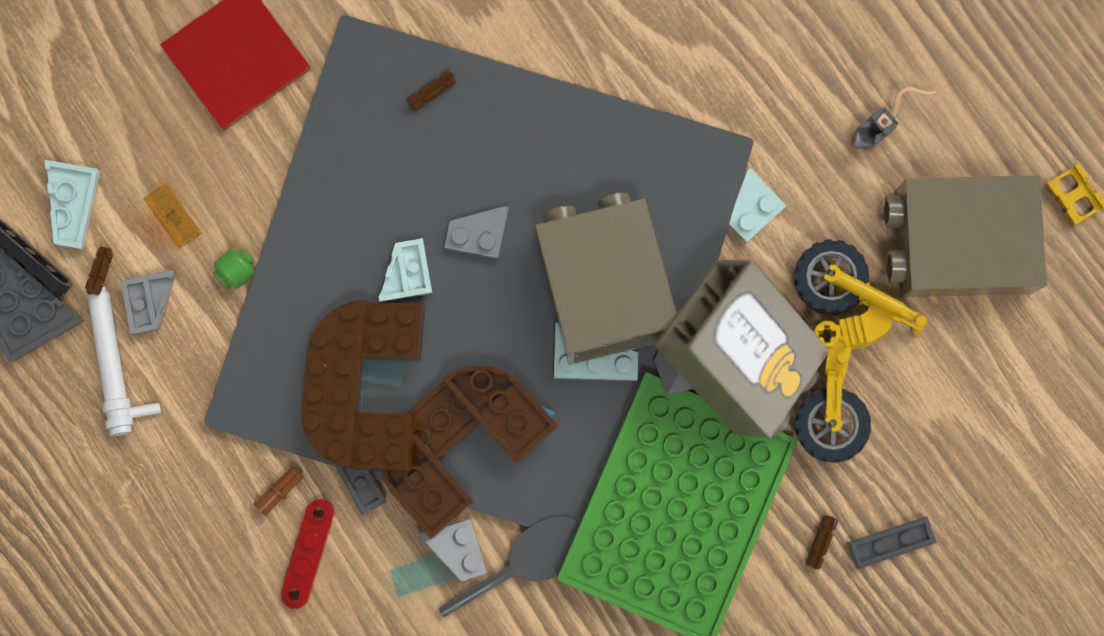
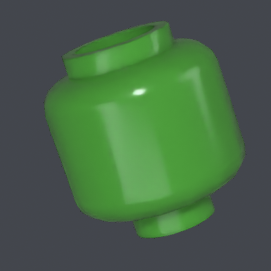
[213,248,255,289]

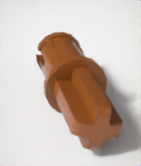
[253,466,303,516]

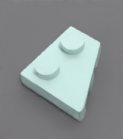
[729,168,786,244]
[379,238,433,303]

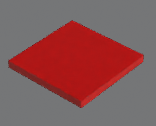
[160,0,311,131]

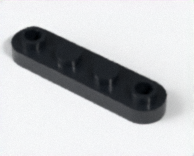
[0,219,73,296]

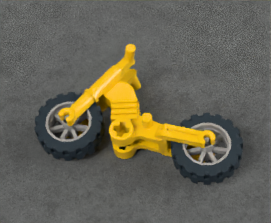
[794,239,927,463]

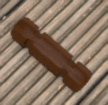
[407,70,456,111]
[85,246,113,296]
[806,515,838,569]

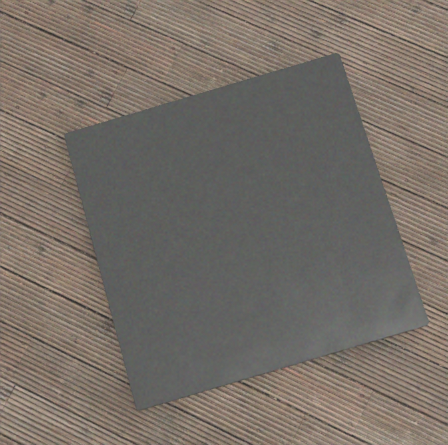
[205,15,754,527]

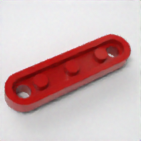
[281,499,335,609]

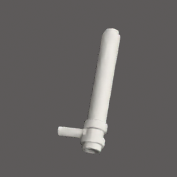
[87,287,161,436]

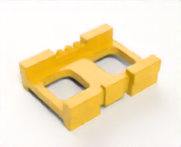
[1045,163,1104,226]

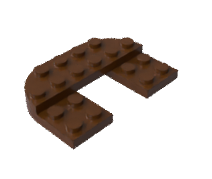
[301,300,425,472]
[382,365,559,539]

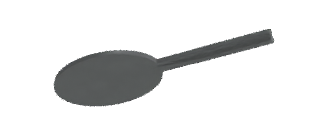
[438,516,580,618]

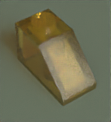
[143,183,202,249]

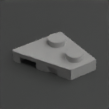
[444,206,509,260]
[120,270,175,336]
[418,519,487,582]

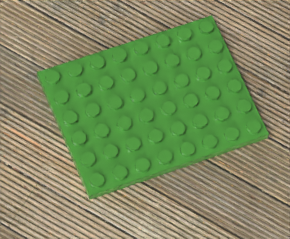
[556,372,798,636]

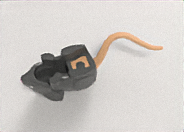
[853,87,937,150]

